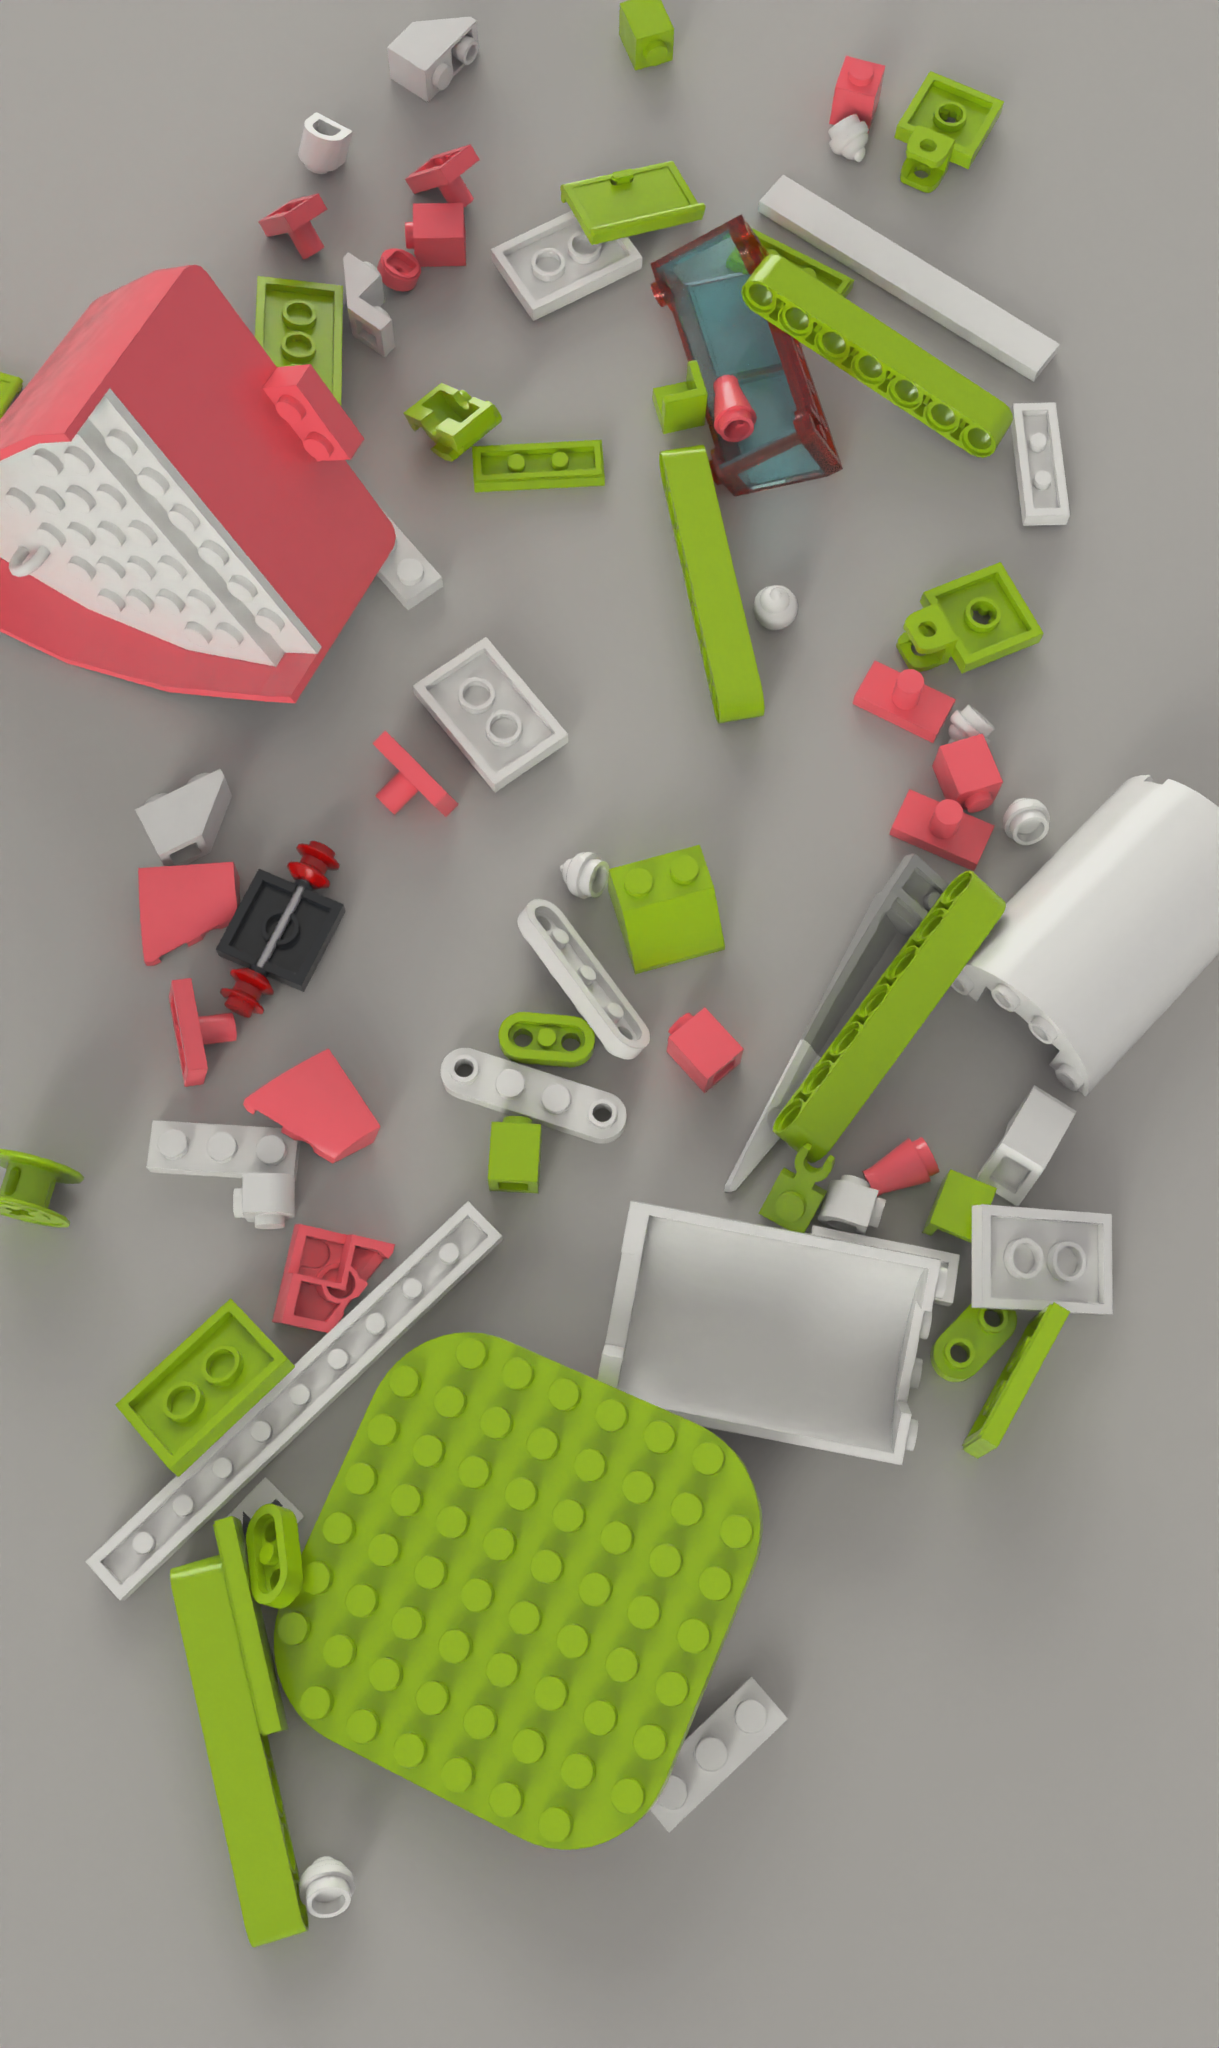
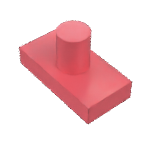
[405,144,480,207]
[258,193,327,260]
[853,660,956,743]
[372,731,459,817]
[889,789,994,871]
[169,978,237,1087]

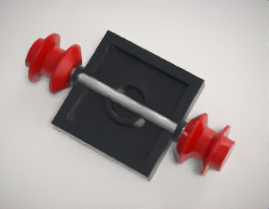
[216,841,346,1018]

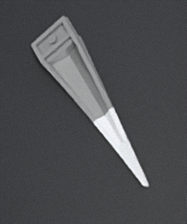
[724,853,949,1192]

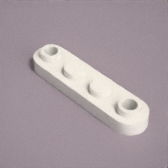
[517,899,650,1060]
[440,1048,627,1144]

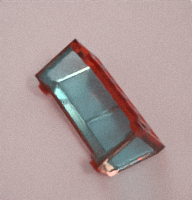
[651,214,843,497]

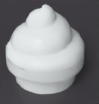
[828,114,869,162]
[753,585,798,630]
[948,704,995,744]
[1002,798,1050,845]
[560,852,610,899]
[299,1856,355,1918]

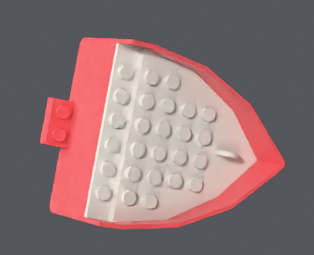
[0,264,396,703]

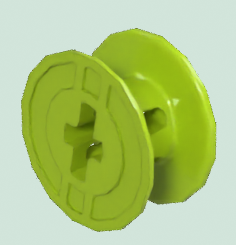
[0,1149,84,1228]

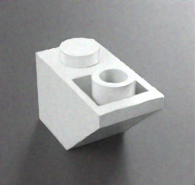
[387,17,479,102]
[135,769,232,866]

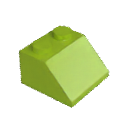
[608,844,725,974]

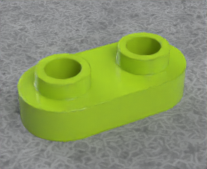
[498,1012,595,1068]
[930,1303,1017,1382]
[246,1503,304,1609]

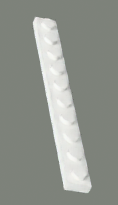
[85,1201,503,1601]

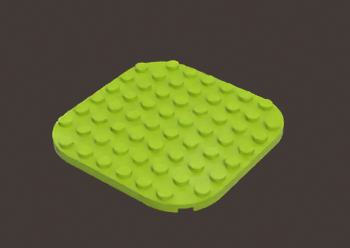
[274,1332,763,1850]

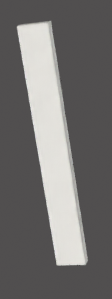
[758,175,1060,382]

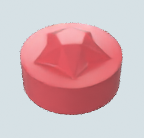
[377,248,421,292]

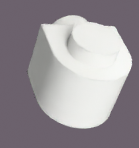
[298,112,353,174]
[233,1173,295,1229]
[818,1175,886,1235]

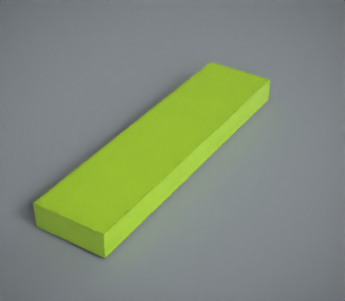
[213,1516,289,1736]

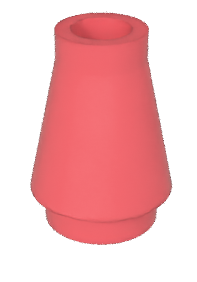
[713,375,757,442]
[862,1137,940,1197]

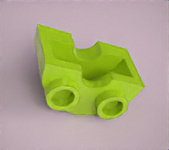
[403,382,502,462]

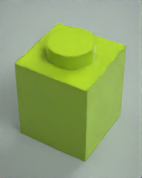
[619,0,674,71]
[488,1116,542,1193]

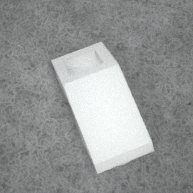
[343,252,396,358]
[976,1085,1076,1207]

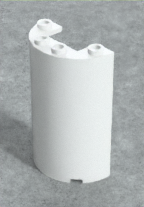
[951,775,1219,1097]
[597,1200,948,1465]

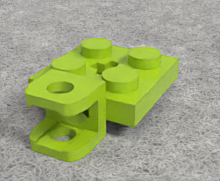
[894,71,1004,193]
[896,562,1044,674]

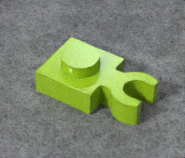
[758,1142,835,1233]

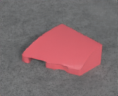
[138,862,240,966]
[243,1048,381,1164]
[272,1224,395,1333]

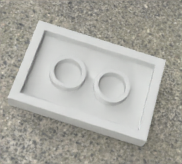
[491,211,642,321]
[413,637,568,793]
[972,1204,1113,1315]

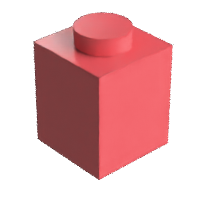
[829,56,885,133]
[405,203,466,267]
[932,734,1003,813]
[666,1007,744,1093]

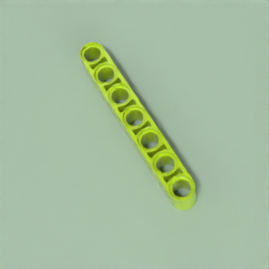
[741,254,1013,458]
[659,445,765,723]
[773,870,1006,1163]
[170,1554,309,1948]

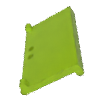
[560,161,706,245]

